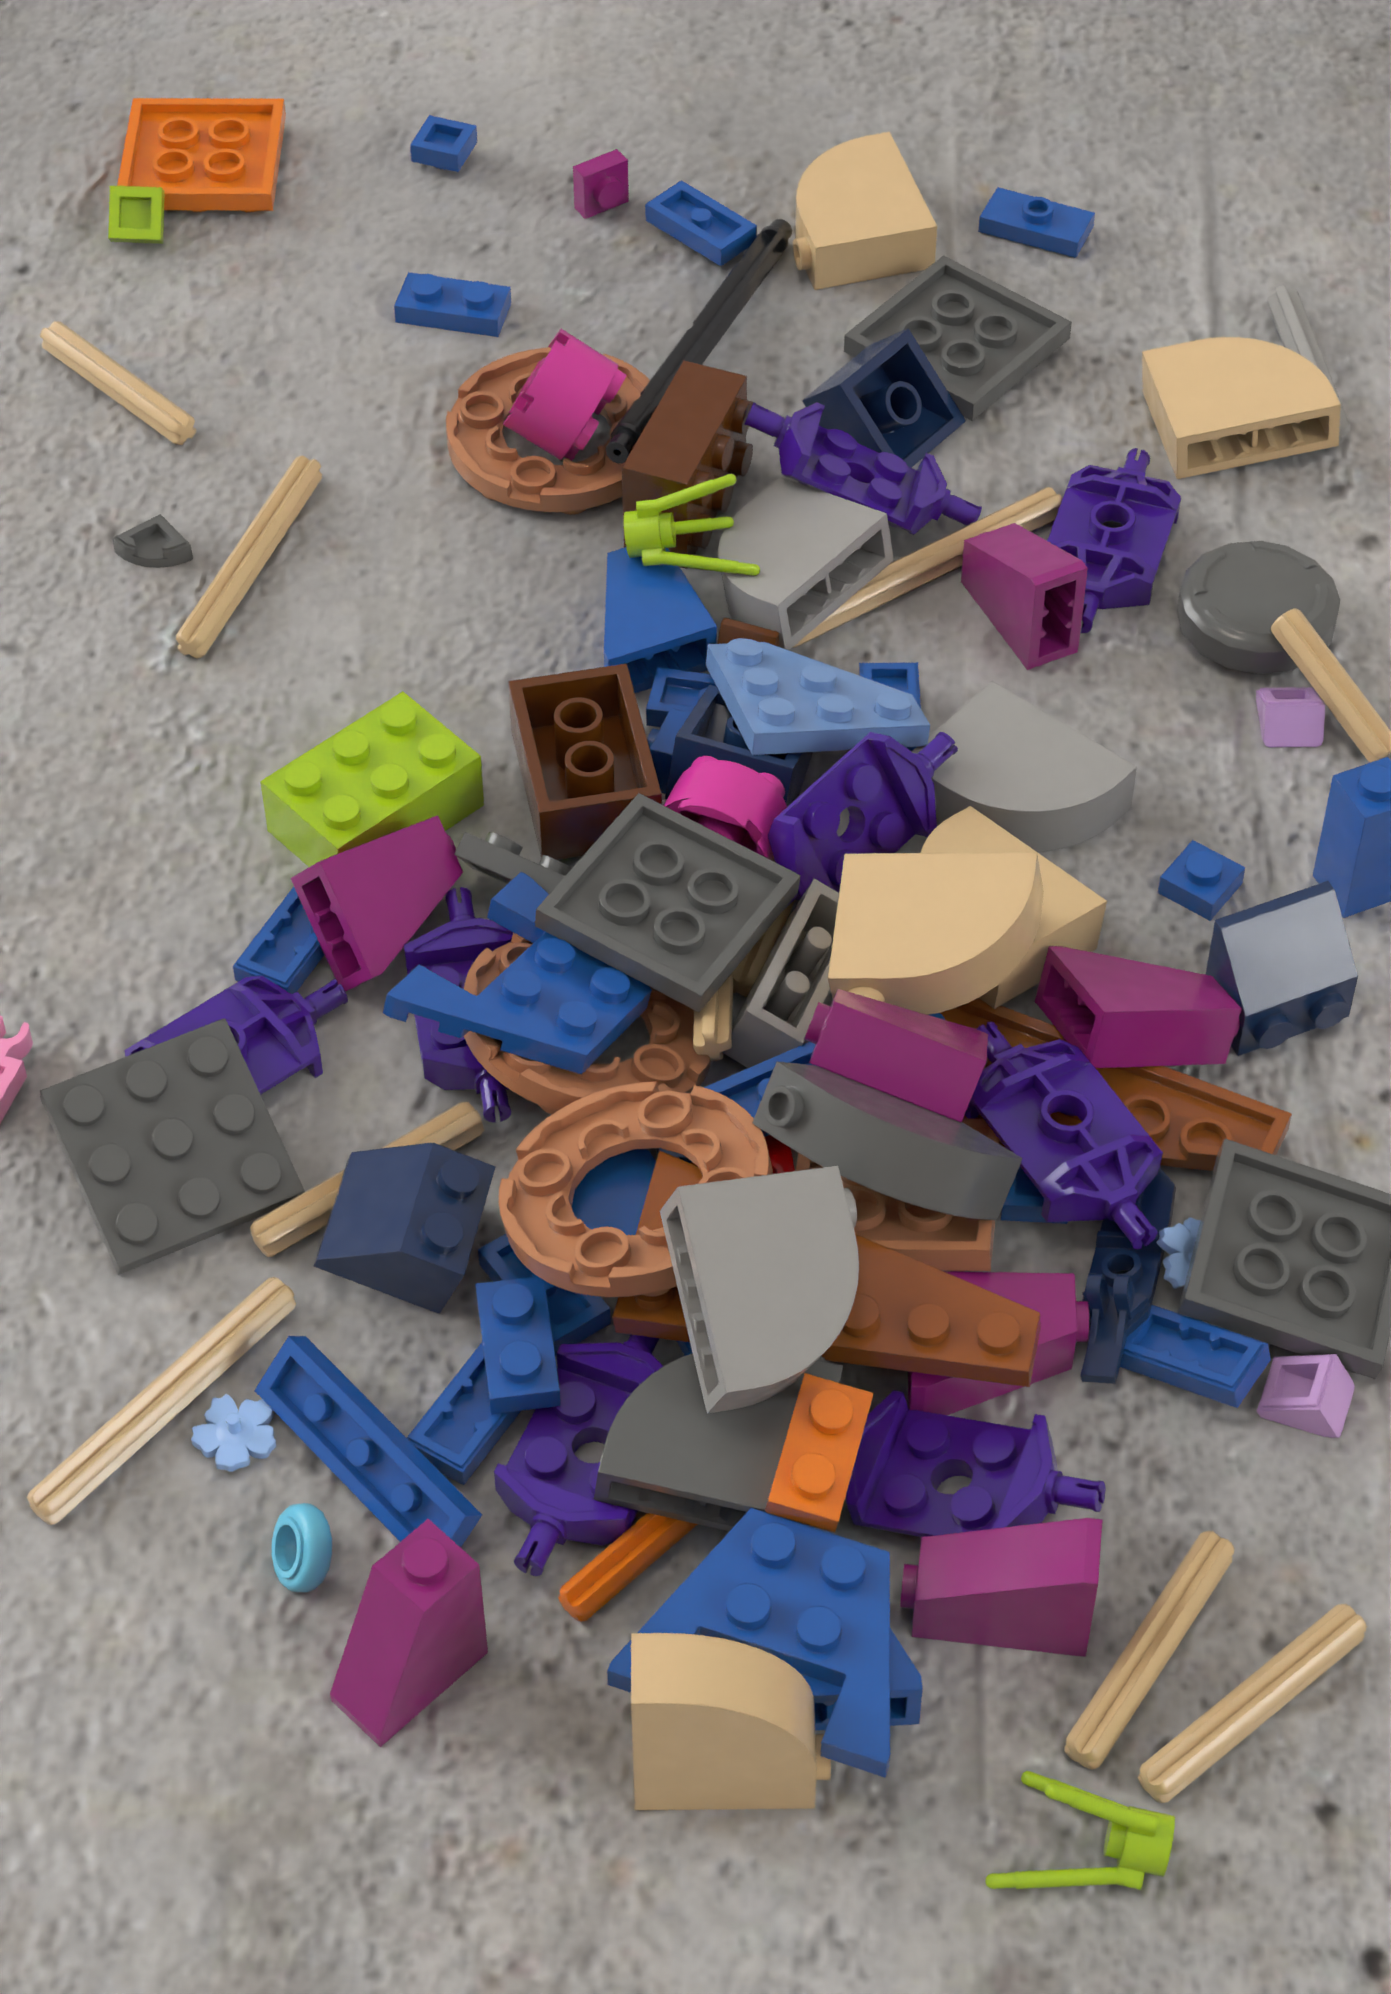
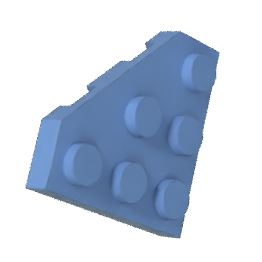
[706,638,930,755]

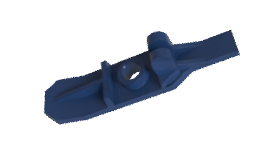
[1080,1168,1176,1384]

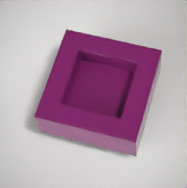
[573,149,629,219]

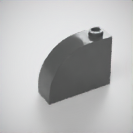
[752,1061,1023,1220]
[594,1353,843,1531]

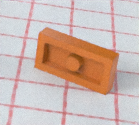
[765,1373,874,1533]

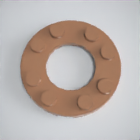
[446,347,650,515]
[464,932,712,1115]
[498,1081,773,1297]

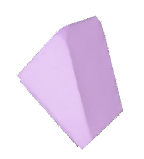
[1256,687,1325,747]
[1257,1354,1354,1438]

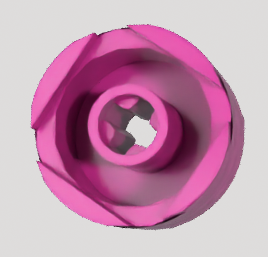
[503,329,626,461]
[664,756,787,862]

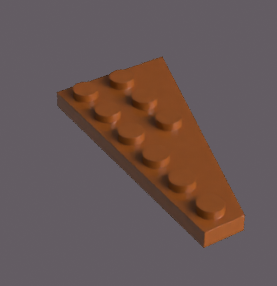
[940,998,1292,1171]
[613,1150,1041,1387]

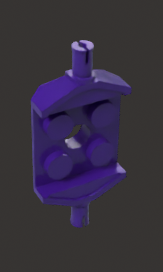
[744,402,982,535]
[1047,448,1181,633]
[768,732,958,910]
[404,887,513,1123]
[124,976,348,1095]
[965,1022,1163,1249]
[494,1335,664,1576]
[846,1390,1106,1537]

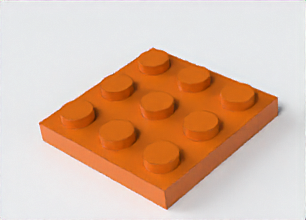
[117,98,286,212]

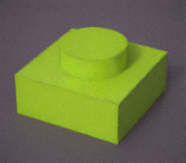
[108,185,165,244]

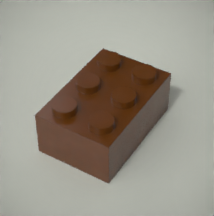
[622,360,753,569]
[508,664,662,860]

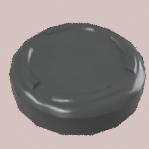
[1177,541,1341,674]

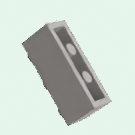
[723,879,839,1068]

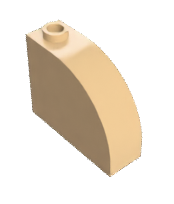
[793,132,937,290]
[1142,337,1341,479]
[921,806,1107,1009]
[828,852,1044,1015]
[631,1633,831,1810]

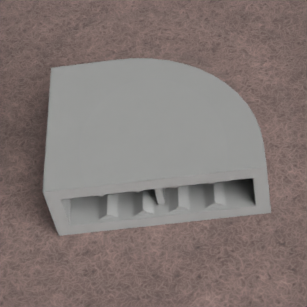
[718,477,894,650]
[912,681,1137,852]
[660,1166,859,1414]

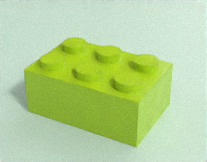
[260,691,484,867]

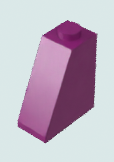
[961,523,1088,670]
[290,815,463,992]
[1034,946,1242,1068]
[804,989,988,1122]
[907,1271,1089,1415]
[900,1518,1103,1657]
[330,1519,488,1747]

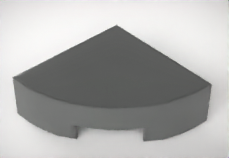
[112,514,193,568]

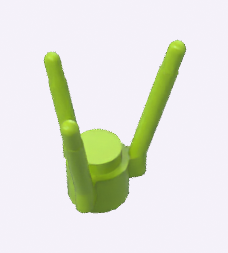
[624,474,760,576]
[985,1771,1175,1890]

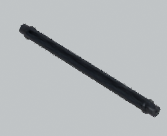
[605,219,792,464]

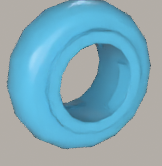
[272,1503,332,1593]

